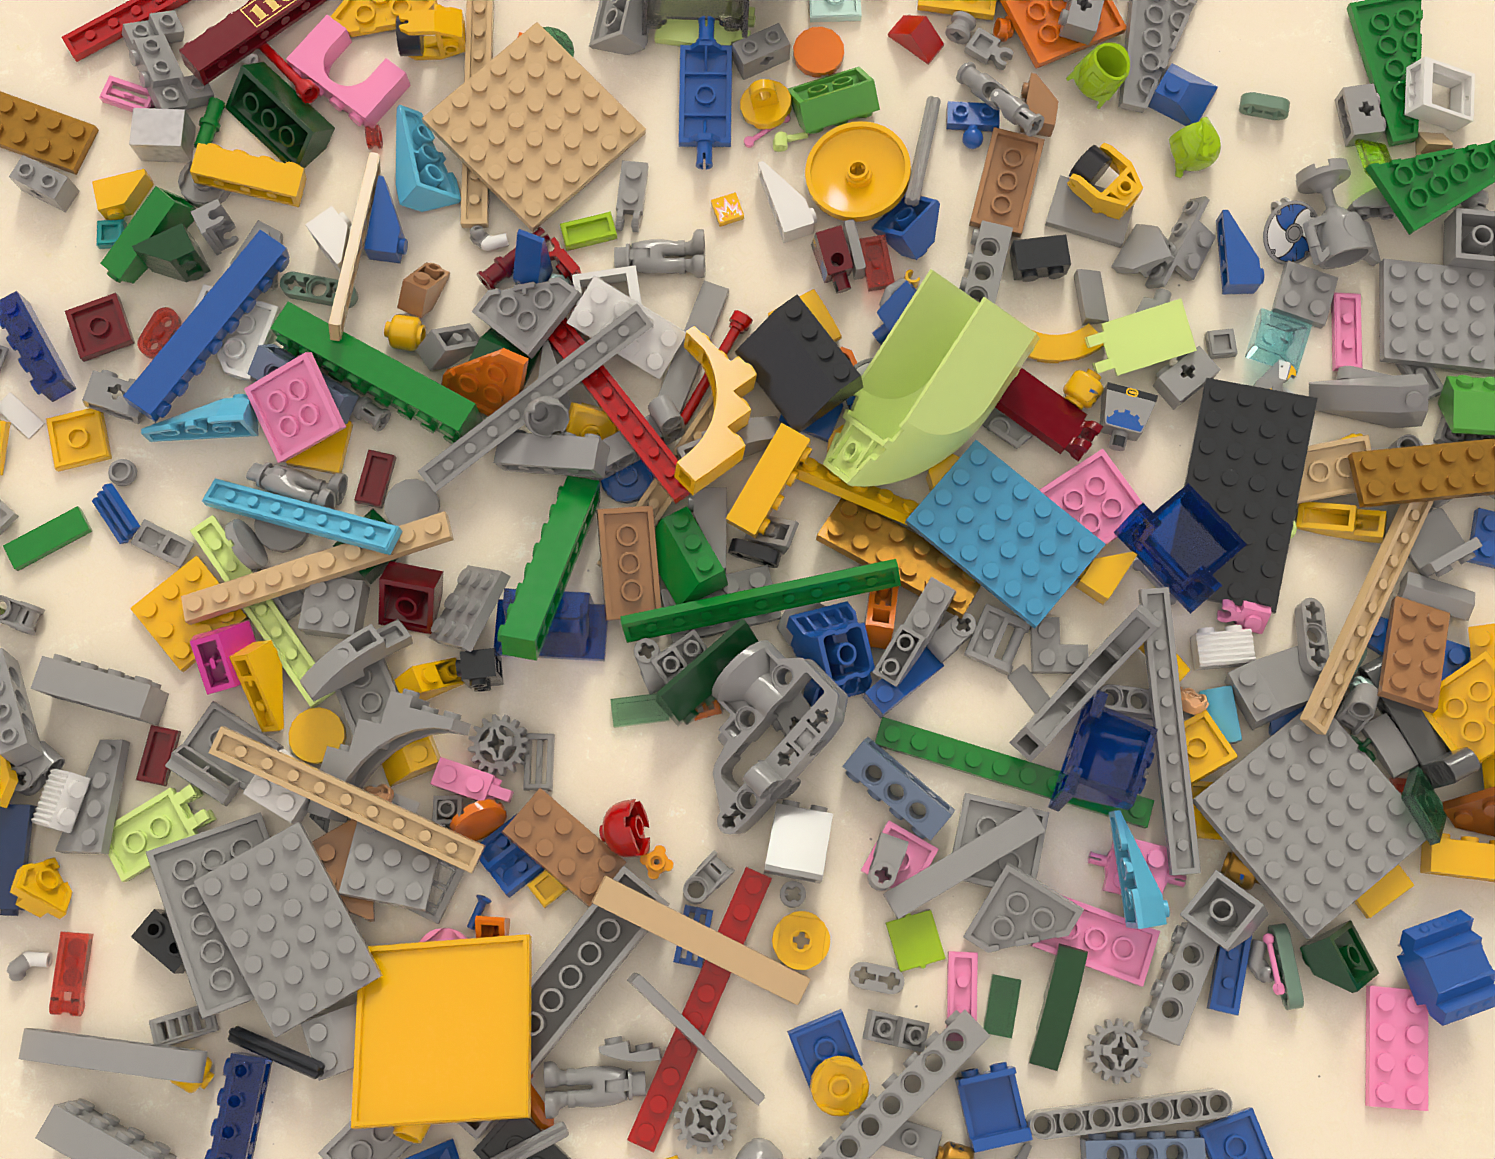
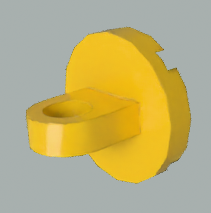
[740,79,792,130]

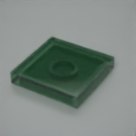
[1401,767,1447,846]

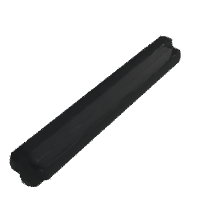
[228,1026,325,1079]

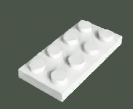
[566,275,686,379]

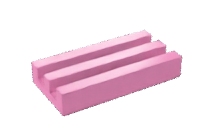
[99,75,155,112]

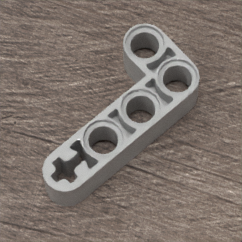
[591,394,686,481]

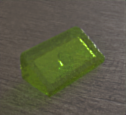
[1355,139,1392,178]

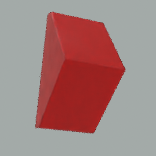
[888,15,944,65]

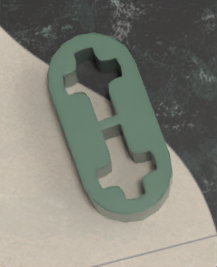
[1239,92,1290,120]

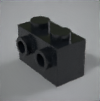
[1009,234,1071,282]
[456,648,504,692]
[131,909,185,974]

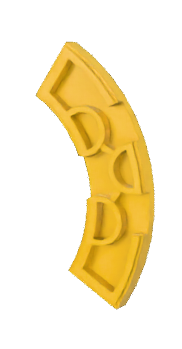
[1028,323,1104,363]

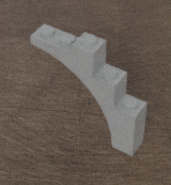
[1009,604,1162,762]
[307,689,471,823]

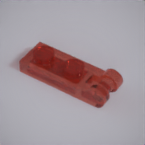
[49,932,93,1017]

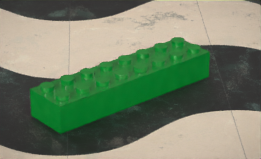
[270,301,483,444]

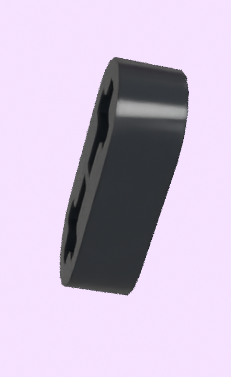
[728,538,782,568]

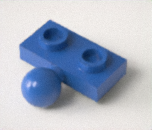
[946,101,1000,149]

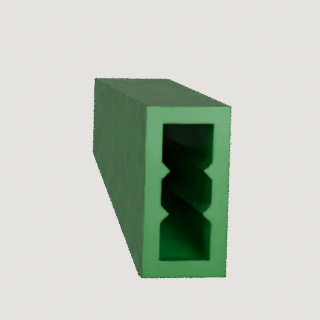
[100,186,196,284]

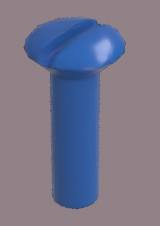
[467,894,492,930]

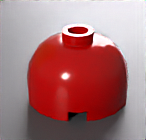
[599,799,650,857]

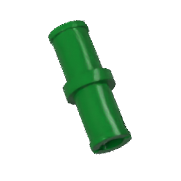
[194,97,225,148]

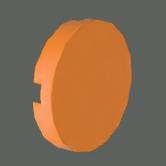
[793,27,844,78]
[450,799,507,841]

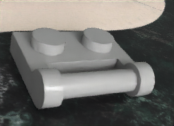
[964,603,1031,675]

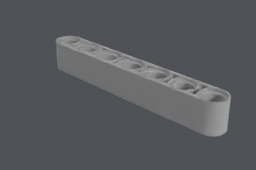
[18,1028,208,1083]
[1026,1088,1232,1140]

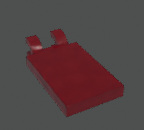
[995,368,1104,461]

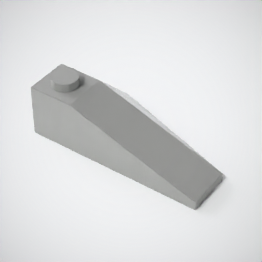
[1309,373,1429,428]

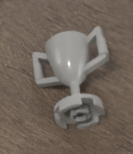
[1295,158,1381,269]

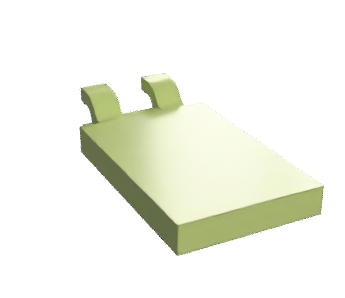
[654,0,756,46]
[1084,298,1197,376]
[108,784,217,882]

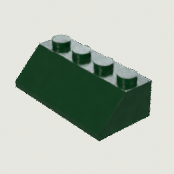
[225,62,335,168]
[656,618,759,726]

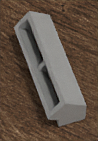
[1397,571,1475,621]
[165,743,241,807]

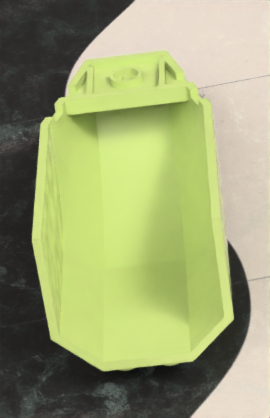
[823,269,1040,487]

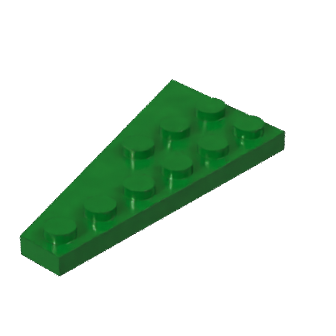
[1346,0,1423,147]
[1365,140,1495,235]

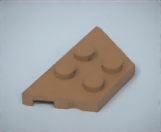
[312,819,375,922]

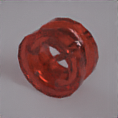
[365,124,383,150]

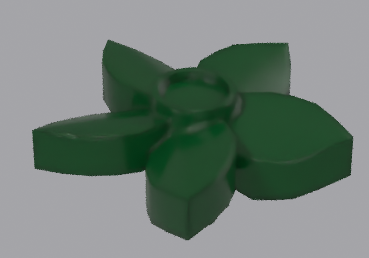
[1350,735,1376,762]

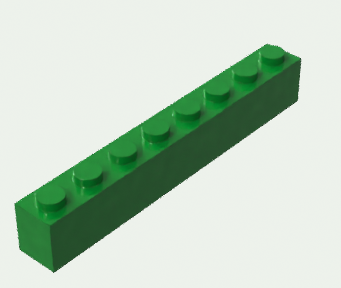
[497,475,600,661]

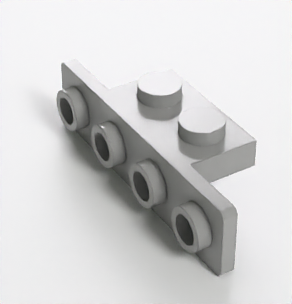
[1145,196,1216,289]

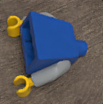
[872,269,920,345]

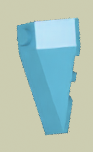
[396,105,461,212]
[141,394,258,442]
[1109,810,1170,929]

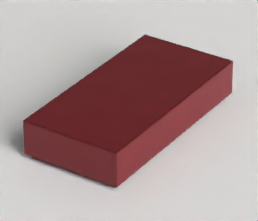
[354,449,396,509]
[136,725,181,786]

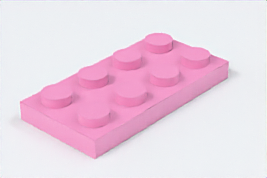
[1031,895,1160,987]
[1365,986,1428,1111]

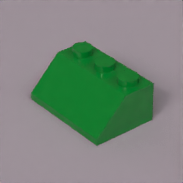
[655,506,728,605]

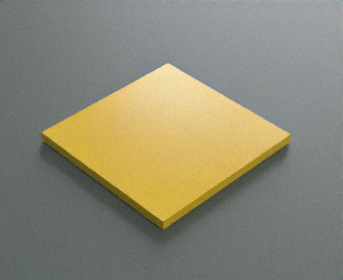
[351,934,532,1129]

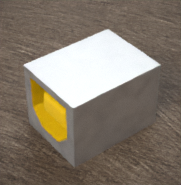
[129,108,196,163]

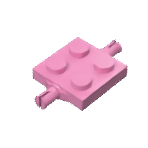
[1088,839,1186,895]

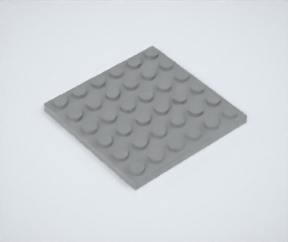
[1193,710,1434,940]

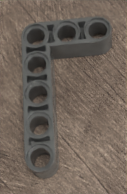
[1358,655,1481,790]

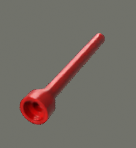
[258,43,320,103]
[681,310,753,425]

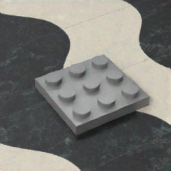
[429,565,511,652]
[952,793,1049,888]
[339,821,446,912]

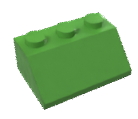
[788,66,880,134]
[1437,375,1495,435]

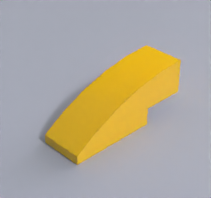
[1296,502,1387,544]

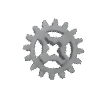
[468,714,531,776]
[1084,1018,1151,1084]
[673,1087,737,1154]

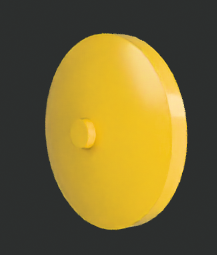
[805,121,911,222]

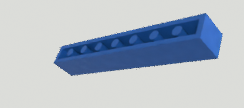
[123,230,290,423]

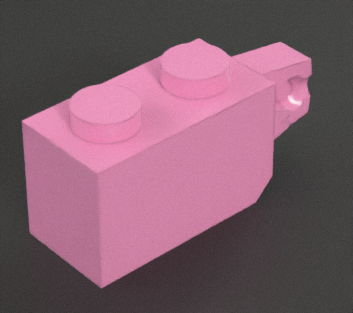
[430,757,514,803]

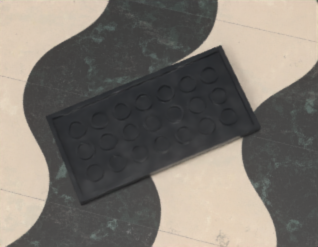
[1164,378,1318,614]

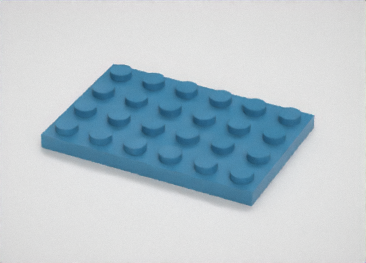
[905,440,1106,629]

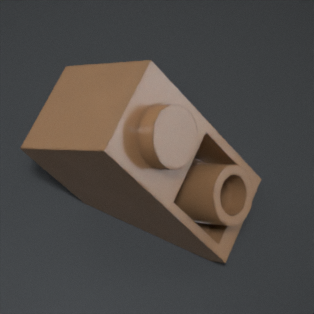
[1020,73,1059,137]
[397,262,450,318]

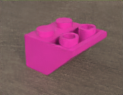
[190,620,256,695]

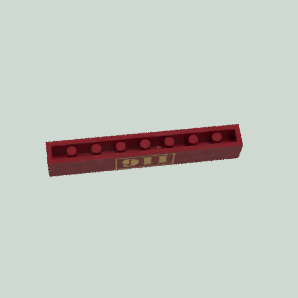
[179,0,327,86]

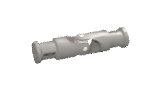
[956,62,1045,137]

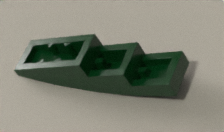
[1029,943,1088,1071]

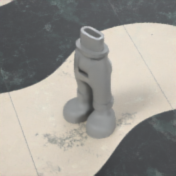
[614,229,706,278]
[246,462,348,510]
[544,1061,646,1119]

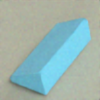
[1199,685,1242,744]

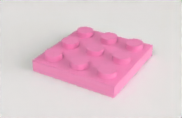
[244,352,346,463]
[1039,449,1151,546]

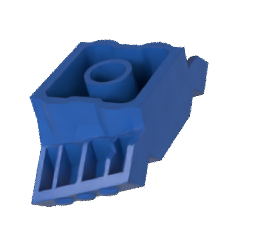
[786,601,875,707]
[1397,909,1495,1026]

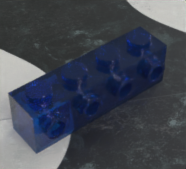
[0,291,77,402]
[205,1052,273,1159]

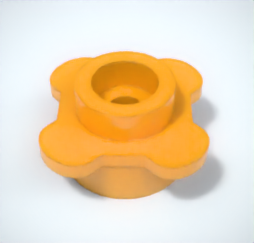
[640,845,674,879]

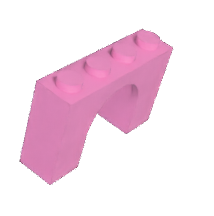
[286,15,411,130]

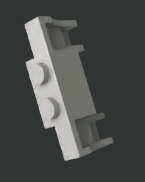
[122,10,214,111]

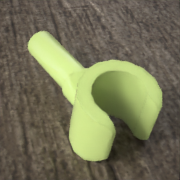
[773,131,808,152]

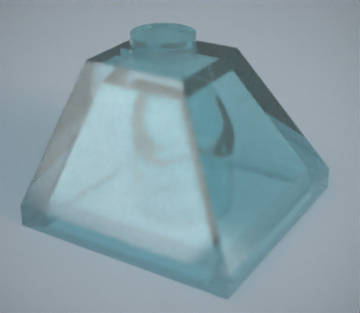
[1245,308,1312,374]

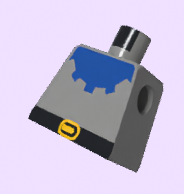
[1100,382,1158,451]

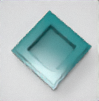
[96,219,127,249]

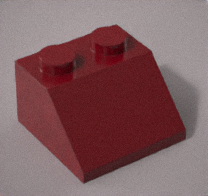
[378,561,444,634]

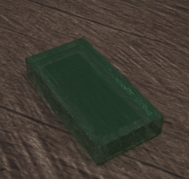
[611,693,670,728]
[983,974,1021,1038]

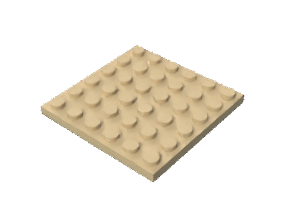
[422,22,646,232]

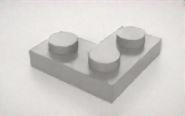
[1030,617,1088,674]

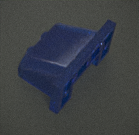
[1114,483,1247,614]
[494,588,608,661]
[1048,690,1158,812]

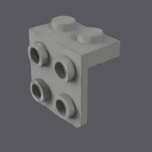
[1409,508,1482,578]

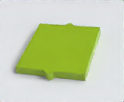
[886,910,946,972]

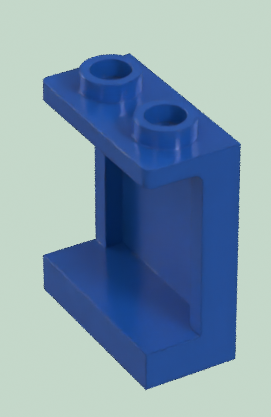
[955,1062,1033,1153]

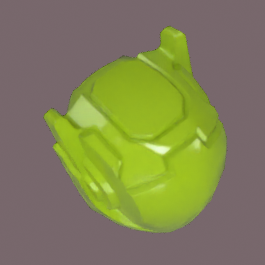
[1066,43,1130,109]
[1169,117,1221,178]

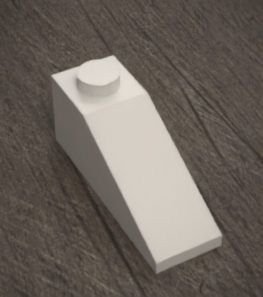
[758,161,817,243]

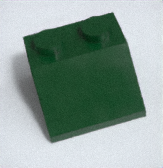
[132,223,211,282]

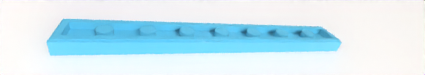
[202,479,403,555]

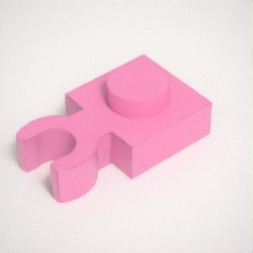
[1217,599,1271,634]

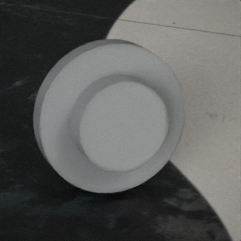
[108,459,137,486]

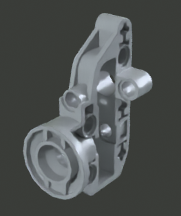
[712,640,848,834]

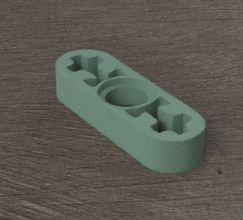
[280,272,358,308]
[1268,923,1304,1010]

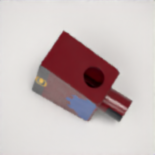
[811,225,853,294]

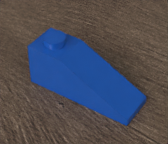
[364,176,408,264]
[1216,210,1264,295]
[513,229,553,285]
[863,646,944,719]

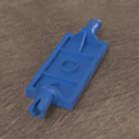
[679,16,732,170]

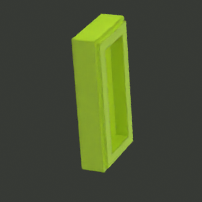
[560,211,618,251]

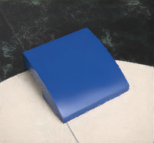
[480,814,544,898]

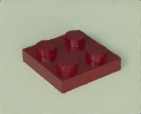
[65,293,135,362]

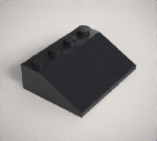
[735,294,863,433]

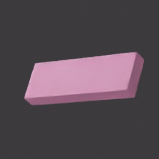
[1331,292,1362,371]
[946,951,978,1041]

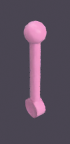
[744,114,791,148]
[1263,933,1285,995]

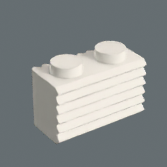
[1190,625,1256,670]
[31,768,91,834]

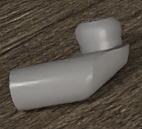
[1247,939,1274,983]

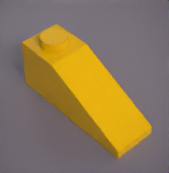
[229,640,284,732]

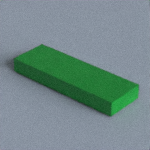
[3,506,92,571]

